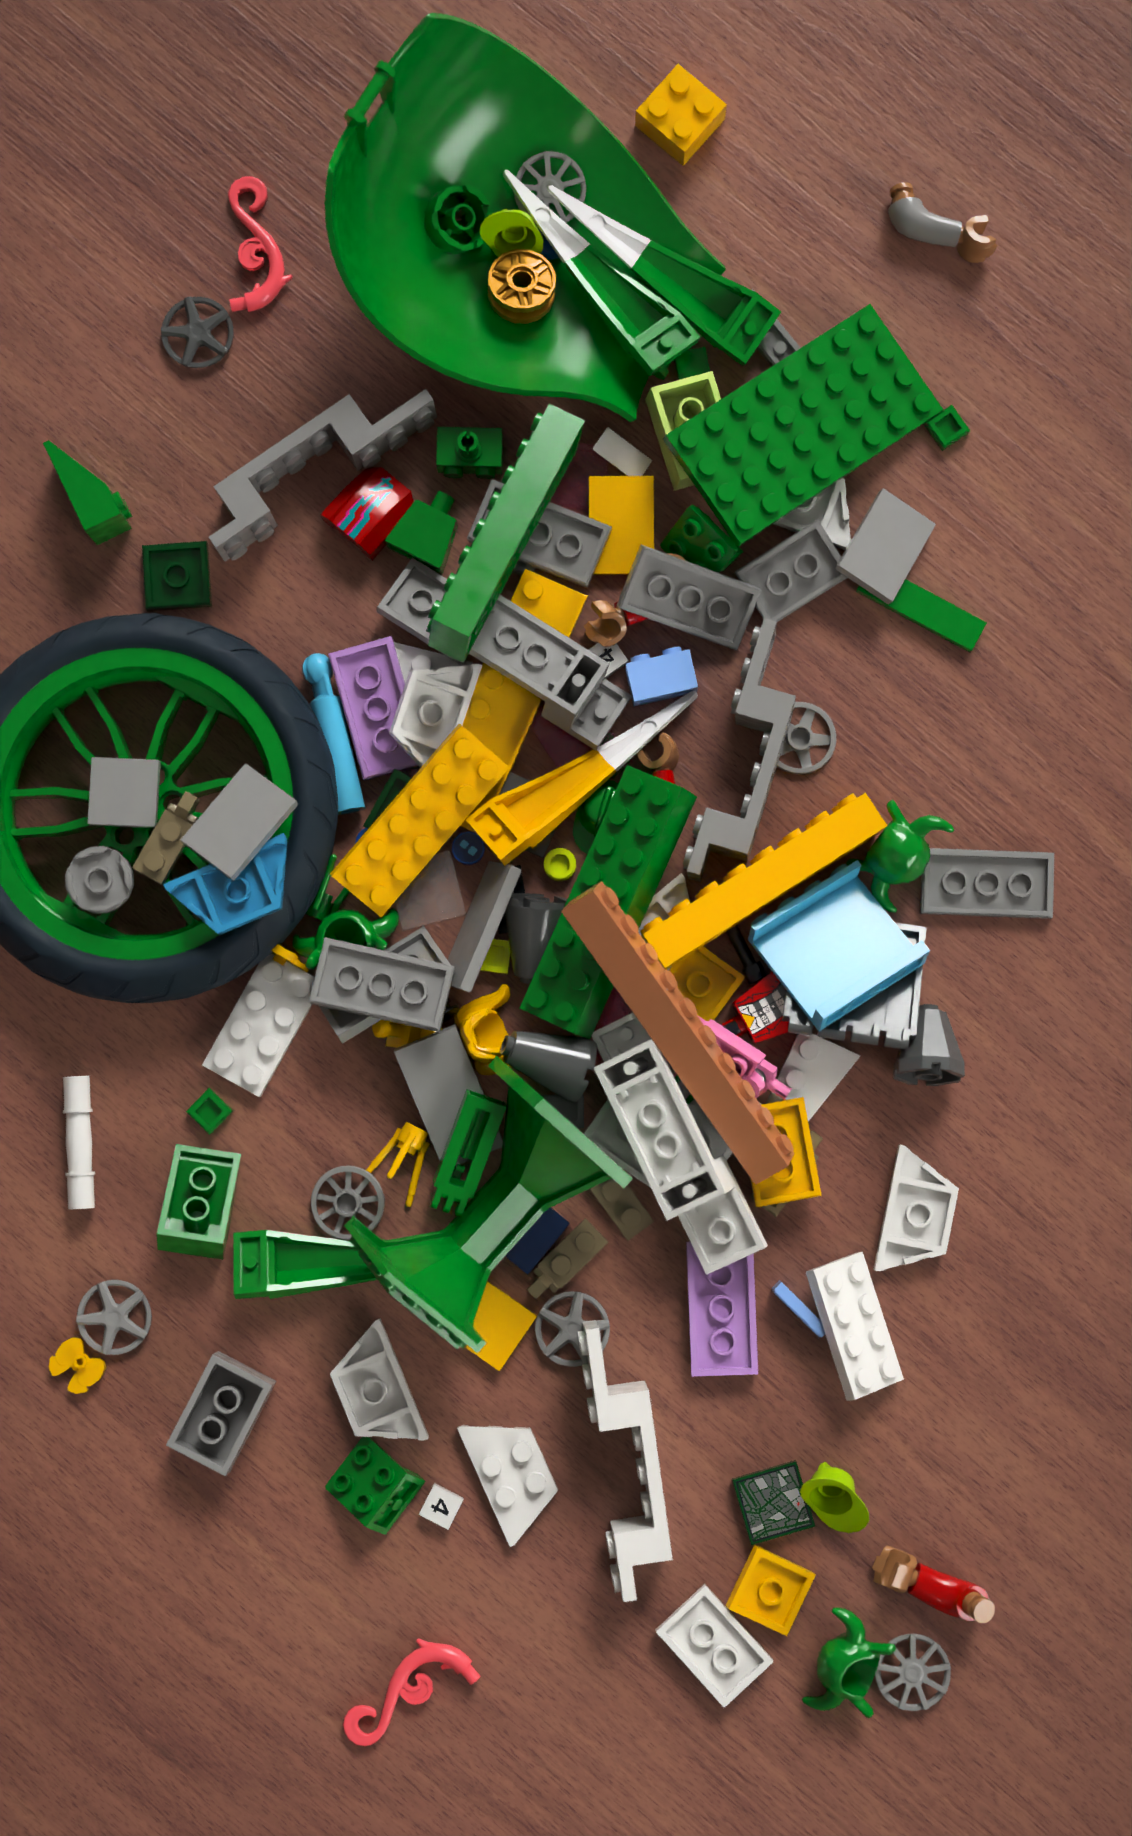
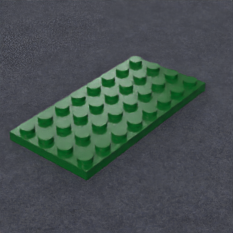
[663,304,944,547]

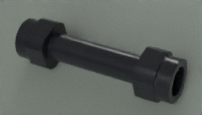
[726,925,767,985]

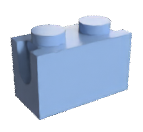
[625,647,698,706]

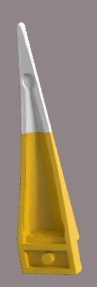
[465,691,698,866]

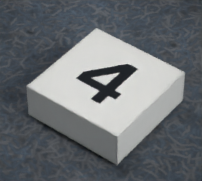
[588,643,629,679]
[419,1483,464,1530]

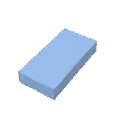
[772,1280,825,1338]

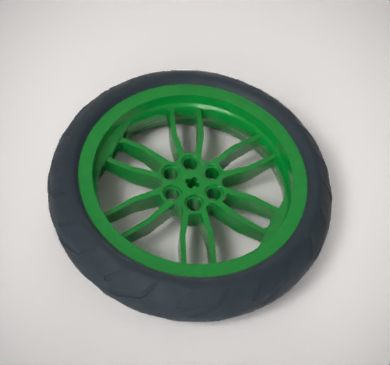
[0,613,338,1003]

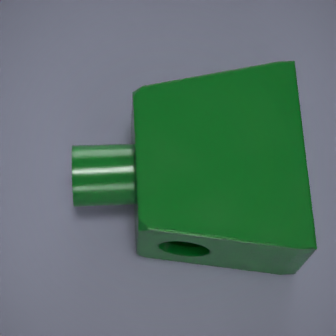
[385,491,458,576]

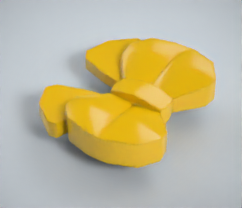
[271,944,309,972]
[49,1337,106,1394]

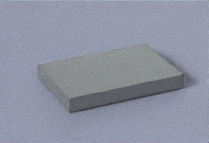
[835,488,936,605]
[735,519,848,622]
[180,763,298,882]

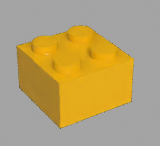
[635,64,727,166]

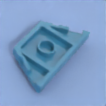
[163,833,287,935]

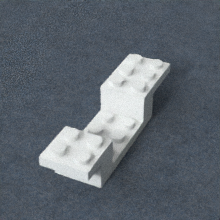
[592,1013,768,1275]
[577,1320,673,1602]

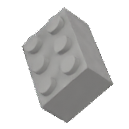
[166,1351,277,1476]

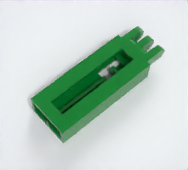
[430,1089,507,1217]

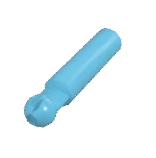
[302,653,365,815]

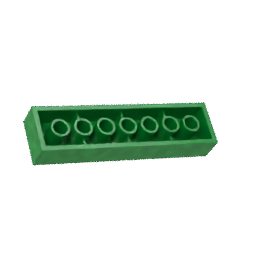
[426,403,585,663]
[520,765,697,1039]

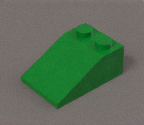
[43,440,133,545]
[157,1144,241,1260]

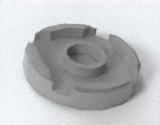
[65,846,134,914]

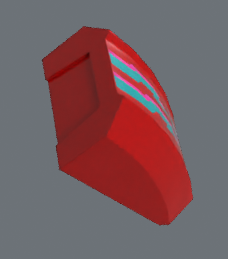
[320,467,414,561]

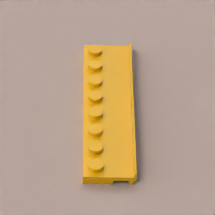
[460,569,588,832]

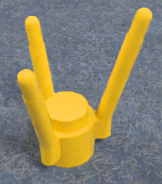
[366,1122,430,1207]

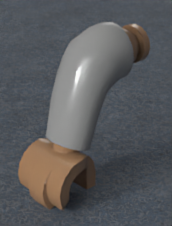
[888,182,997,263]

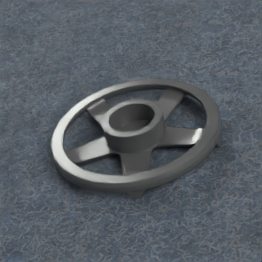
[161,297,234,368]

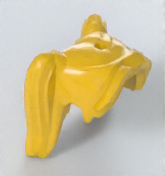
[454,984,511,1075]

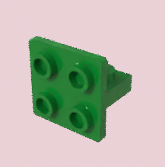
[660,504,744,573]

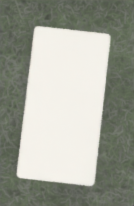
[593,427,652,476]

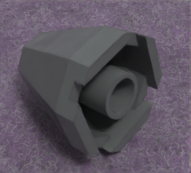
[893,1004,965,1086]

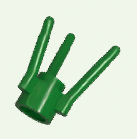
[305,854,350,921]

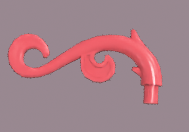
[228,176,292,312]
[343,1639,481,1747]

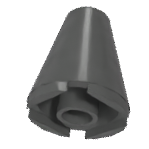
[505,893,567,984]
[500,1031,597,1102]

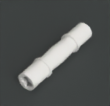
[63,1076,95,1209]

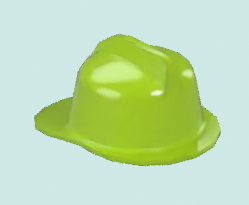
[479,209,544,257]
[800,1462,869,1533]

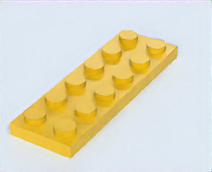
[330,724,510,917]

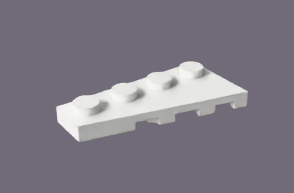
[766,1033,861,1121]

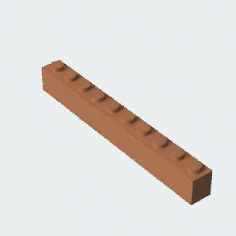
[561,881,794,1185]

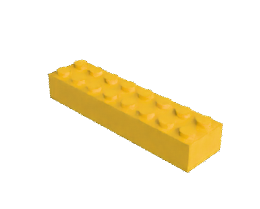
[640,792,887,970]

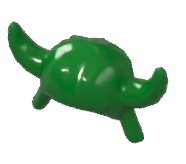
[846,800,954,913]
[292,908,399,969]
[802,1607,896,1718]

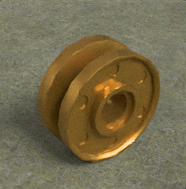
[488,249,556,324]

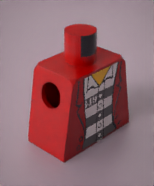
[721,972,789,1044]

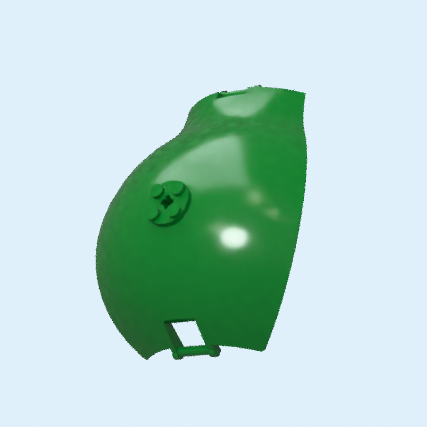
[324,13,726,423]

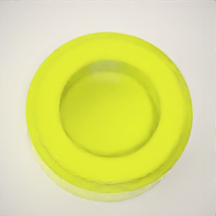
[544,848,576,881]

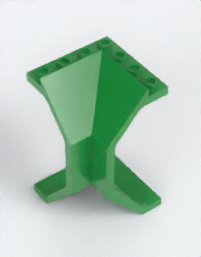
[345,1056,633,1353]

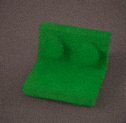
[325,1437,426,1535]

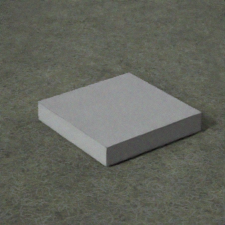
[88,757,161,828]

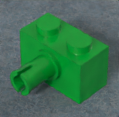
[436,427,503,479]

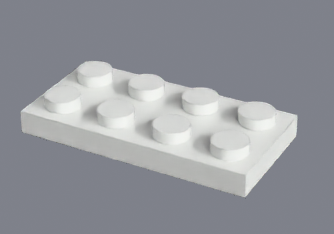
[202,954,315,1097]
[806,1251,904,1401]

